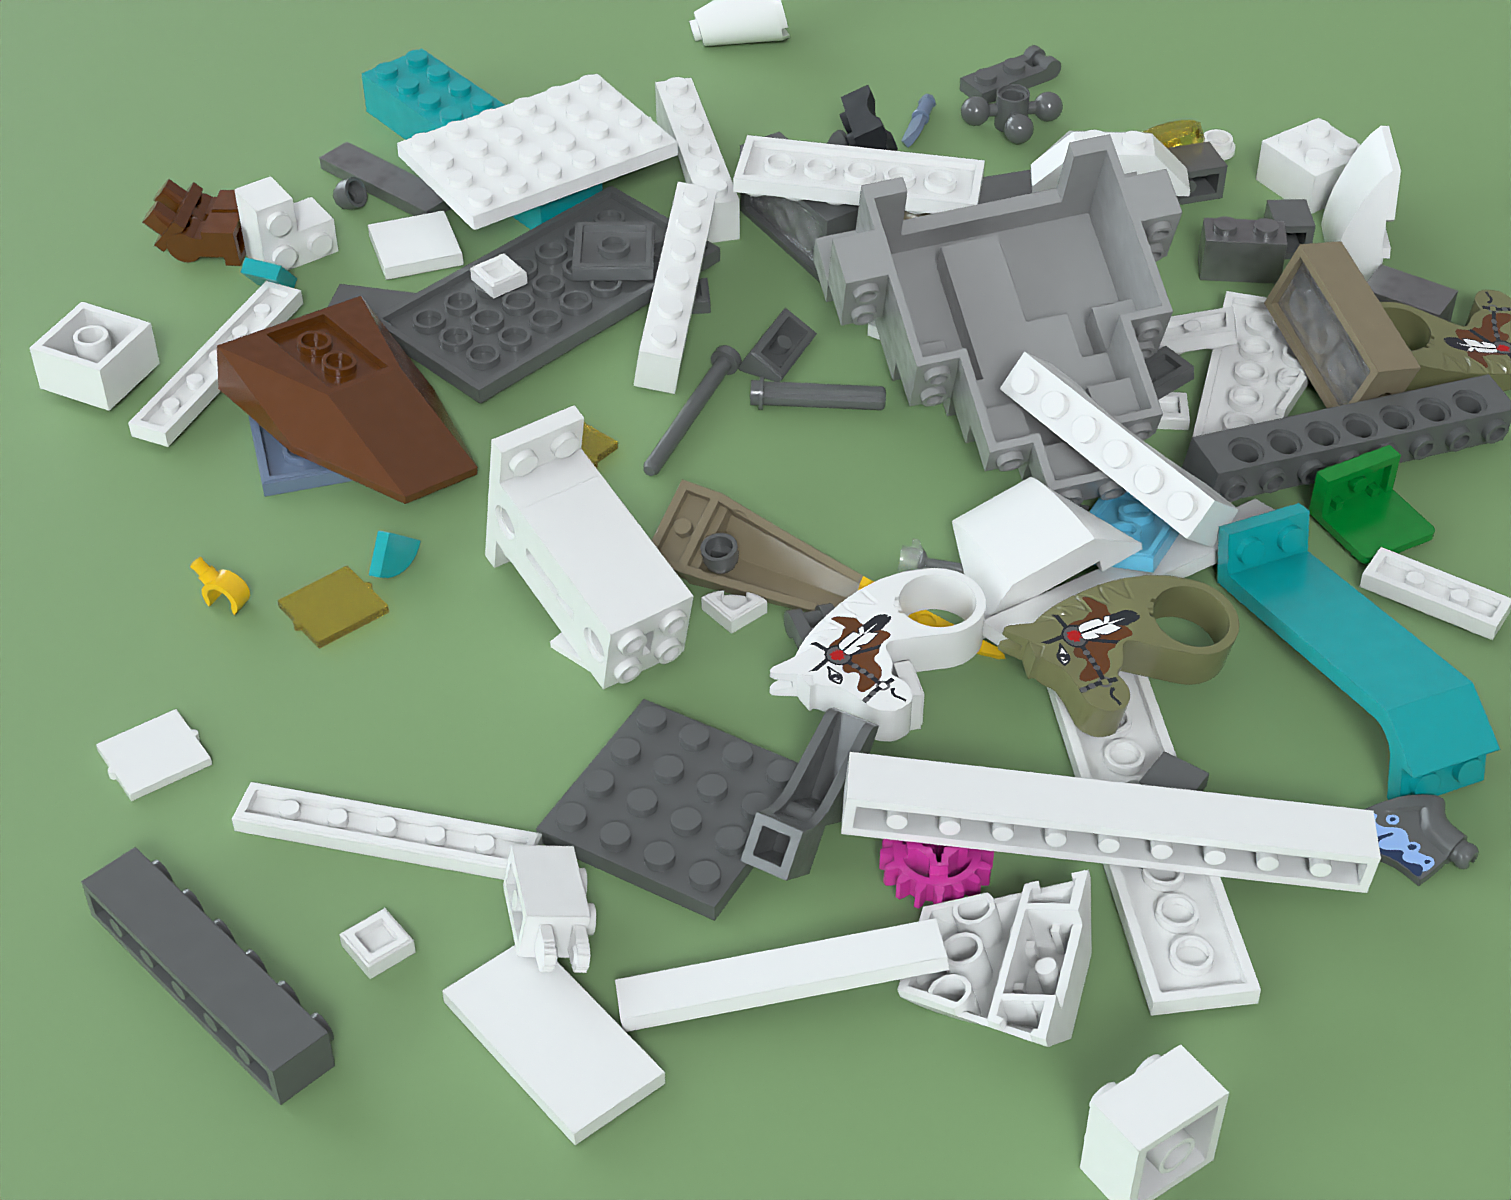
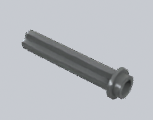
[750,376,886,410]

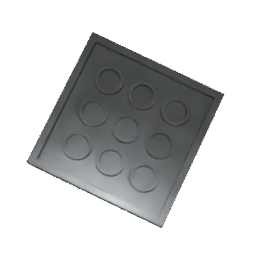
[536,699,798,921]

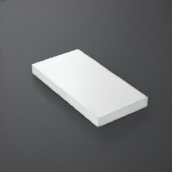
[442,945,665,1145]

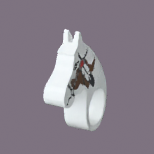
[770,568,986,742]

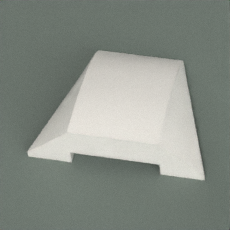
[1321,126,1401,281]
[952,477,1143,639]
[897,870,1092,1047]

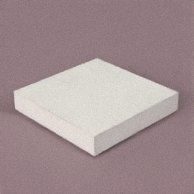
[368,211,463,280]

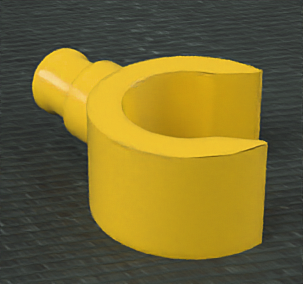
[190,557,250,615]

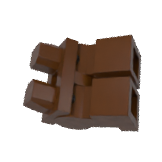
[142,179,246,266]

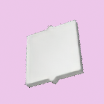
[96,709,212,801]

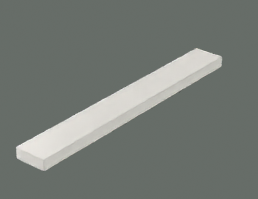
[983,499,1275,646]

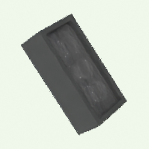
[740,131,859,282]

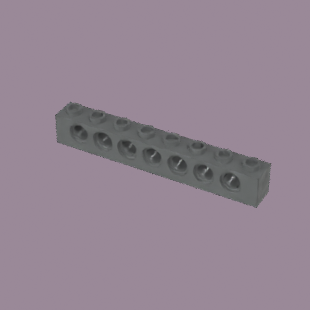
[1182,374,1511,502]

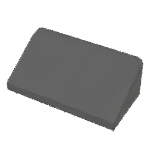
[738,307,817,382]

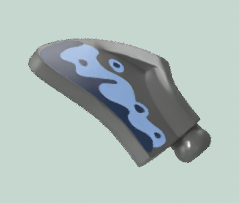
[1364,795,1479,886]

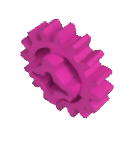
[879,839,994,909]

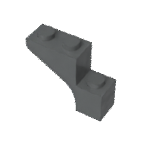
[740,707,879,881]

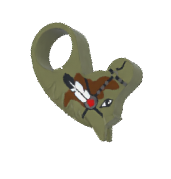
[1380,290,1511,392]
[998,575,1239,737]

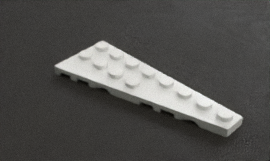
[1192,291,1310,503]

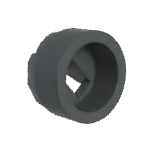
[333,177,367,210]
[700,533,739,574]

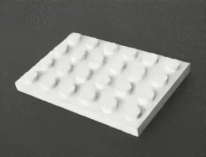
[397,74,678,230]

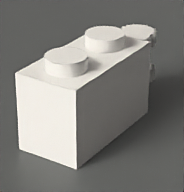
[503,845,596,973]

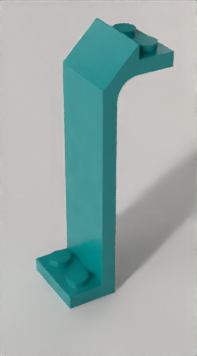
[1217,503,1501,800]

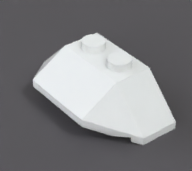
[1031,130,1190,196]

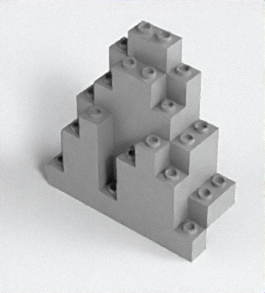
[813,134,1183,505]

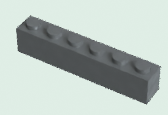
[81,847,335,1105]

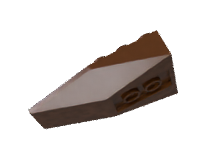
[217,296,478,504]

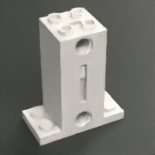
[485,405,694,690]

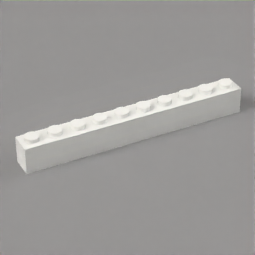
[841,752,1381,893]

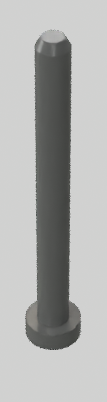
[643,345,742,476]

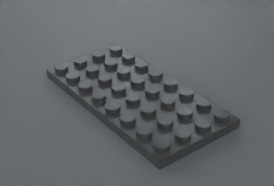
[376,186,720,403]

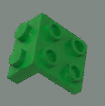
[1309,445,1435,564]

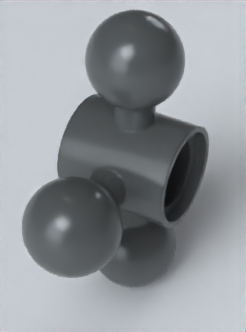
[961,84,1063,144]

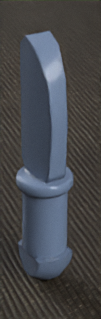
[901,94,936,147]

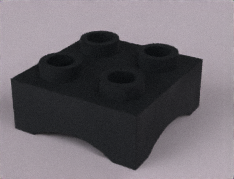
[839,85,898,151]

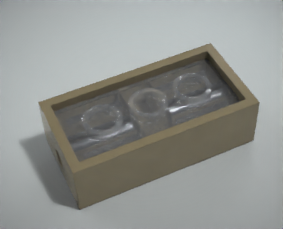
[1264,241,1421,408]

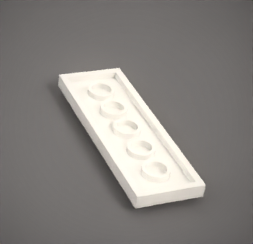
[733,135,985,214]

